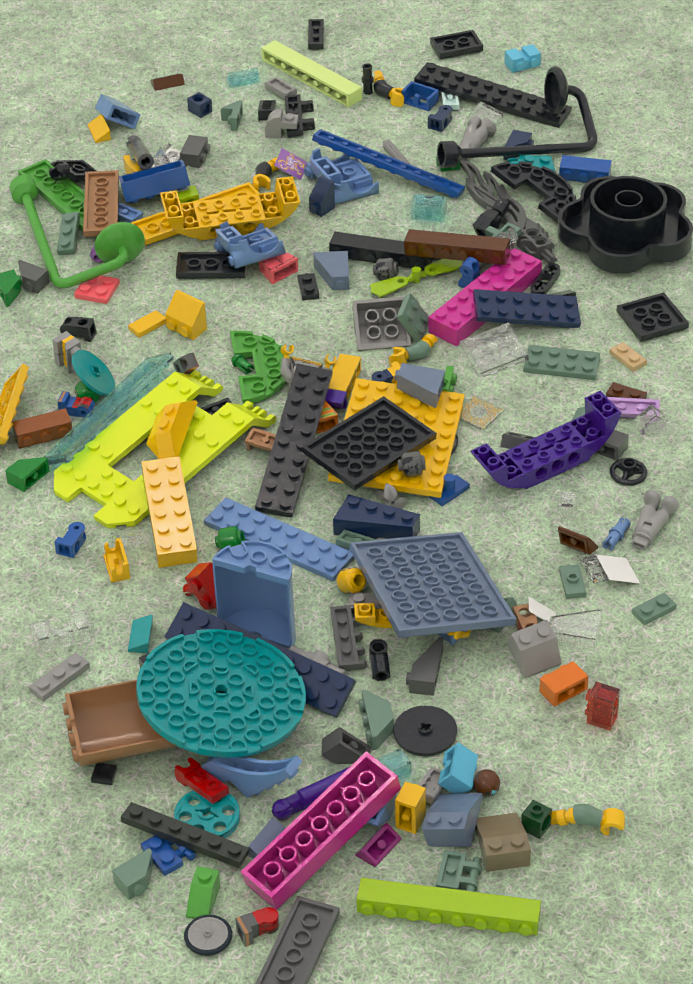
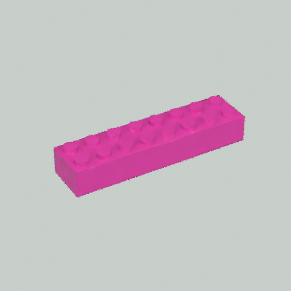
[428,248,542,346]
[241,751,401,910]

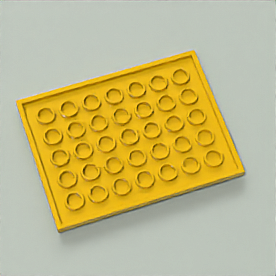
[328,378,465,498]

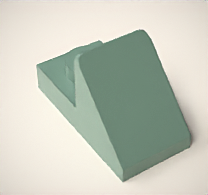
[221,100,243,131]

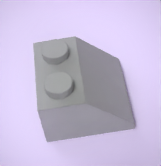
[506,620,562,678]

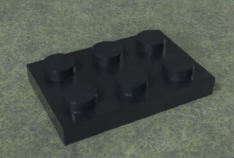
[430,30,483,59]

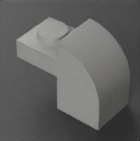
[265,109,299,138]

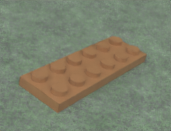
[83,170,119,237]

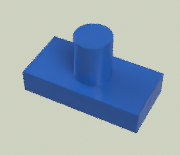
[429,474,470,507]

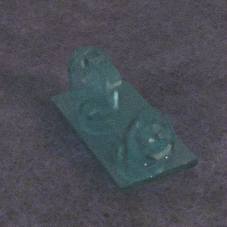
[227,68,260,88]

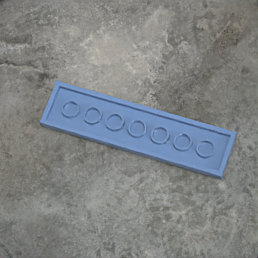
[204,498,354,582]

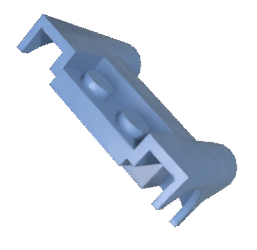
[304,148,379,204]
[213,222,286,268]

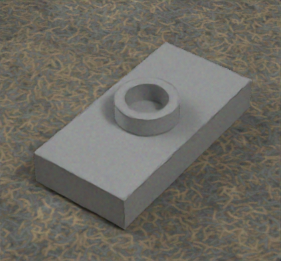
[264,77,297,99]
[418,767,444,804]

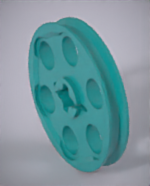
[174,790,240,838]

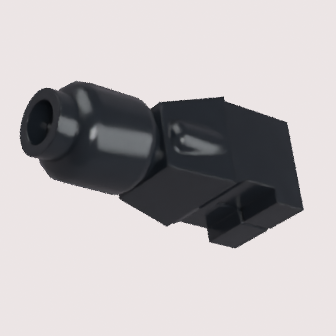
[472,198,510,236]

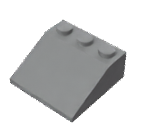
[352,296,411,351]

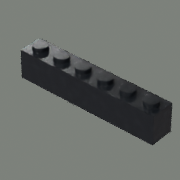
[329,231,434,270]

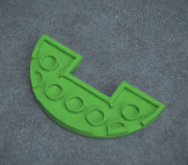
[230,331,290,404]

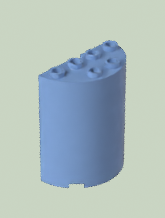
[212,540,296,648]

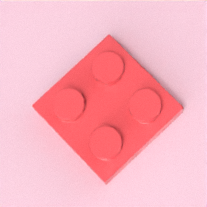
[74,275,120,304]

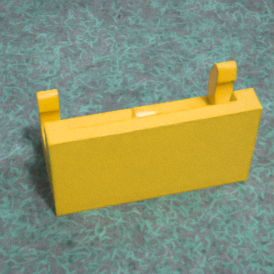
[103,538,130,583]

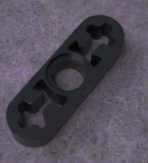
[530,263,560,294]

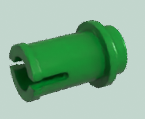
[231,354,254,375]

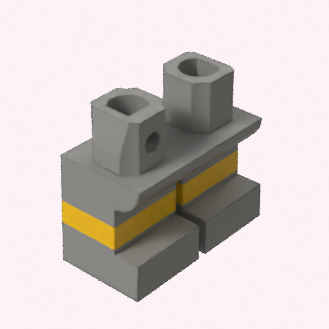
[52,331,82,373]

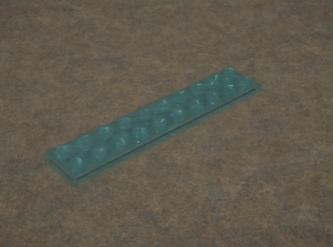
[44,352,174,466]

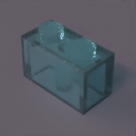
[411,194,447,222]

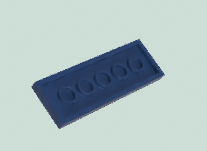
[473,289,581,328]

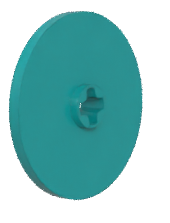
[72,350,115,396]

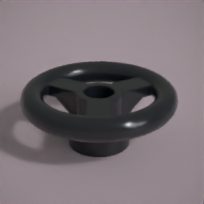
[609,458,648,486]

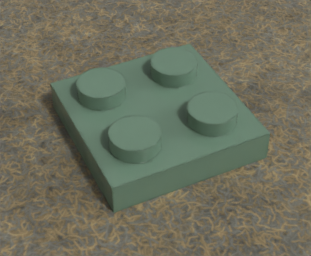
[397,293,429,342]

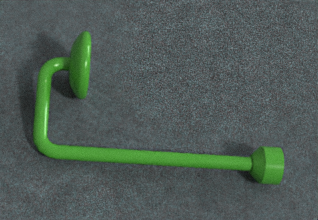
[9,175,145,288]

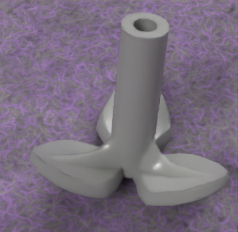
[377,483,406,509]

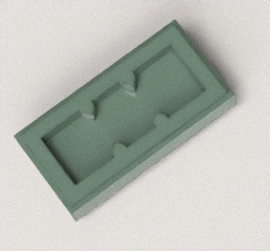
[559,564,586,599]

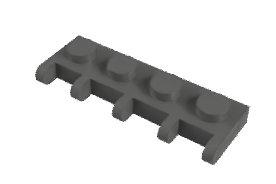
[330,605,368,671]

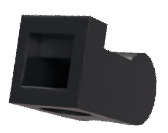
[60,317,97,342]

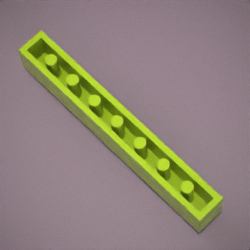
[356,878,541,936]

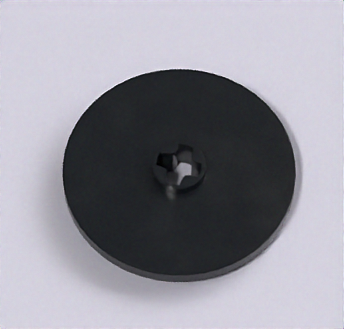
[394,705,457,756]

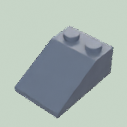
[422,793,483,847]

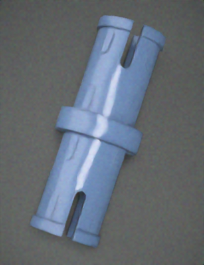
[602,517,631,551]

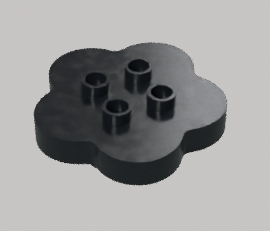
[558,176,693,273]

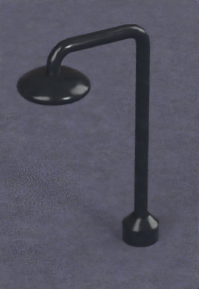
[437,66,598,168]

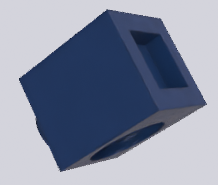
[187,92,212,118]

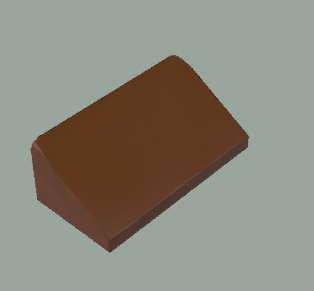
[150,74,185,91]
[558,526,598,555]

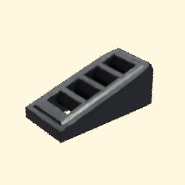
[258,100,276,121]

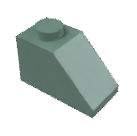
[112,848,154,900]

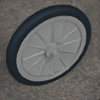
[184,915,232,956]

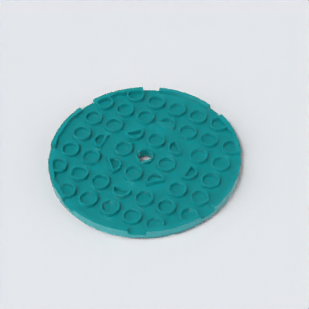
[136,629,306,758]

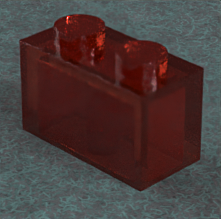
[585,681,620,731]

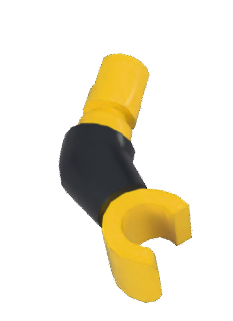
[373,70,404,107]
[252,156,280,192]

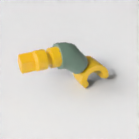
[389,334,438,366]
[551,804,625,835]

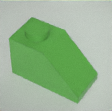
[186,866,221,919]

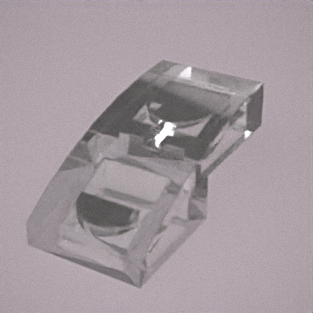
[577,551,609,583]

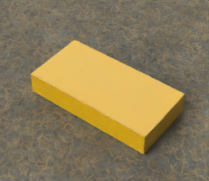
[128,310,166,338]

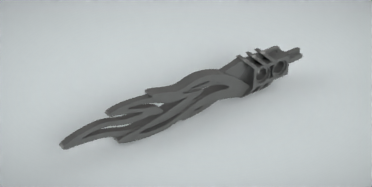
[460,158,557,264]

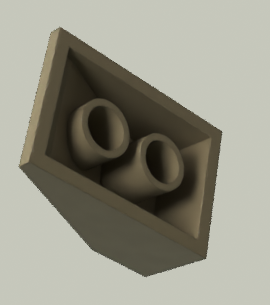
[475,812,531,872]

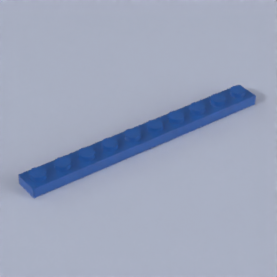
[312,129,465,198]

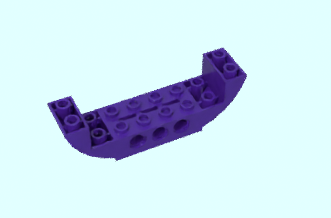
[470,390,621,489]

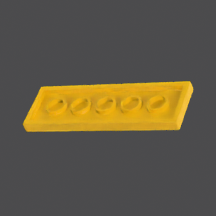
[0,363,29,445]

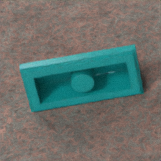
[128,615,153,653]

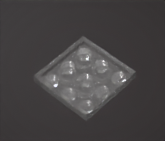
[459,322,529,378]

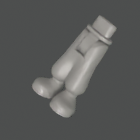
[459,116,497,160]
[631,490,679,550]

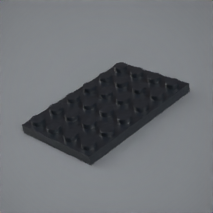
[302,396,437,491]

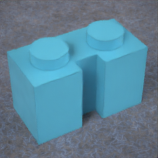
[504,44,541,73]
[438,742,478,793]

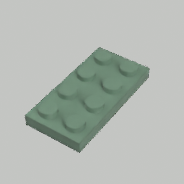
[523,345,600,380]

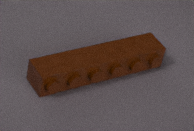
[404,229,511,265]

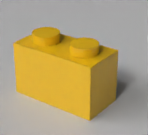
[395,781,426,834]

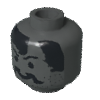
[373,258,399,281]
[398,451,426,477]

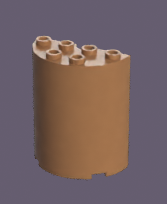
[62,679,178,767]

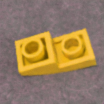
[123,155,143,174]
[354,603,393,628]

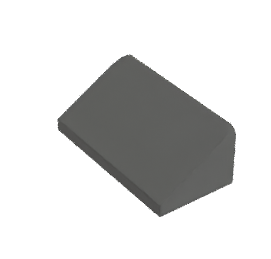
[501,431,535,449]

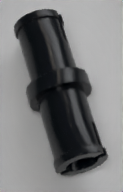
[361,63,374,95]

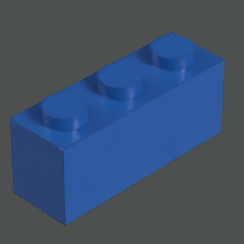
[559,155,612,182]

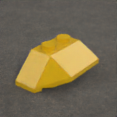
[146,400,198,459]

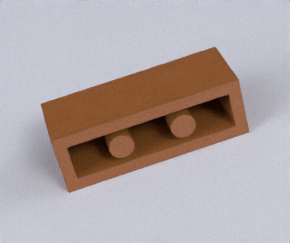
[12,408,73,449]

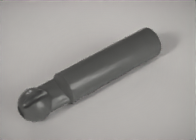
[126,135,154,170]

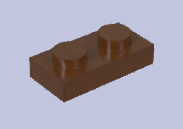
[606,382,647,399]

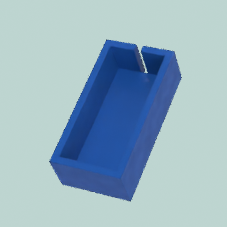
[119,160,190,203]

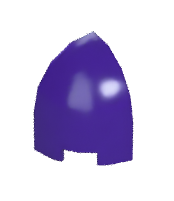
[326,389,348,409]

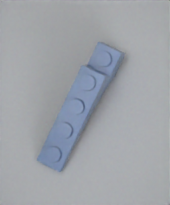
[201,755,302,798]

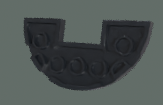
[490,161,576,224]

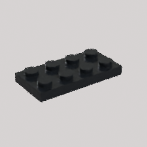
[176,252,246,279]

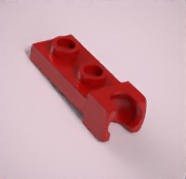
[174,758,229,804]

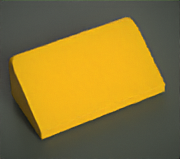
[88,114,111,143]

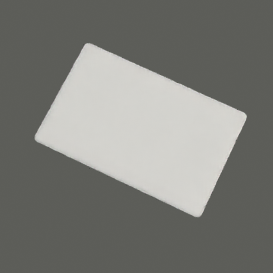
[528,597,557,627]

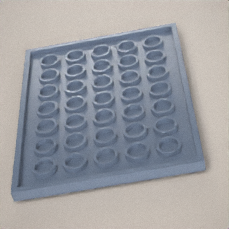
[350,532,516,638]

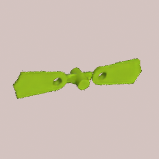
[370,259,462,298]

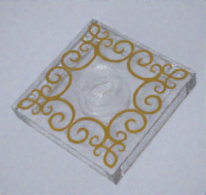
[459,396,504,434]

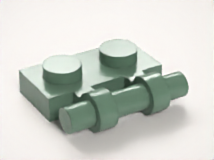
[436,850,482,892]

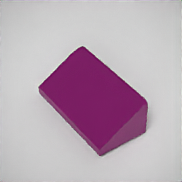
[355,823,402,867]

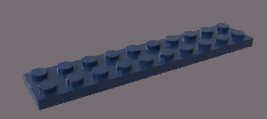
[164,602,357,718]

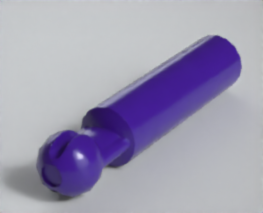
[272,767,349,820]

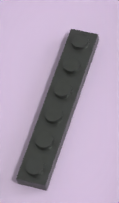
[121,802,249,868]

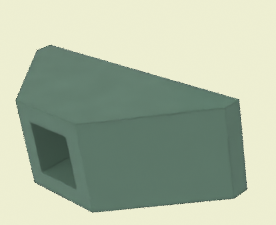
[358,690,394,750]

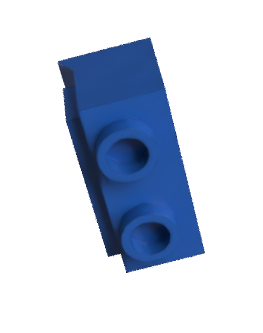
[402,81,439,111]

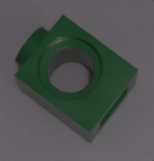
[521,800,552,839]

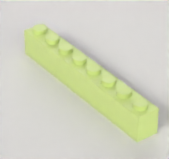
[261,40,362,107]

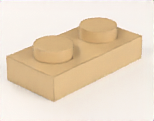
[609,342,647,372]

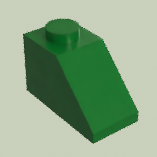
[0,269,23,307]
[5,457,50,492]

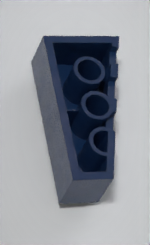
[333,494,420,539]

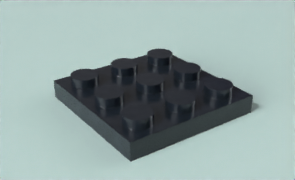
[616,292,689,342]

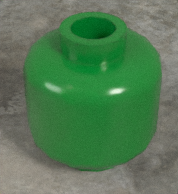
[215,526,245,549]

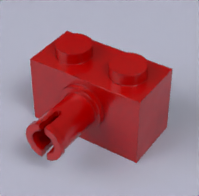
[183,562,217,610]

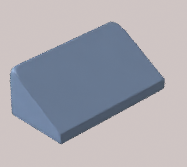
[249,818,286,859]

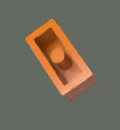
[539,661,588,707]

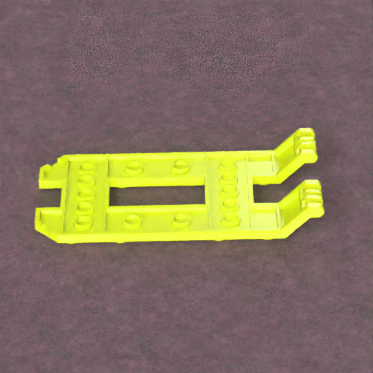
[54,370,277,528]

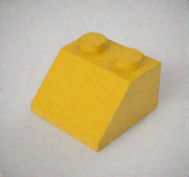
[165,290,207,340]

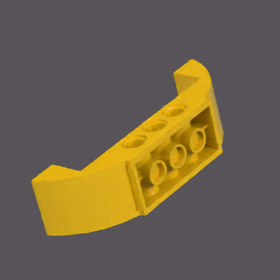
[160,176,300,241]

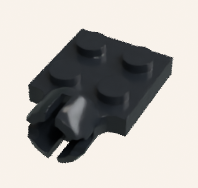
[49,160,96,182]

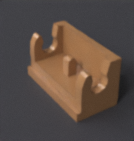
[244,428,276,452]

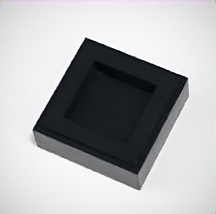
[91,763,117,785]

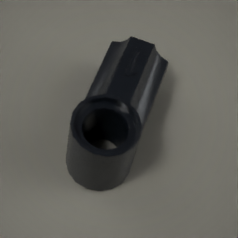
[369,639,390,681]

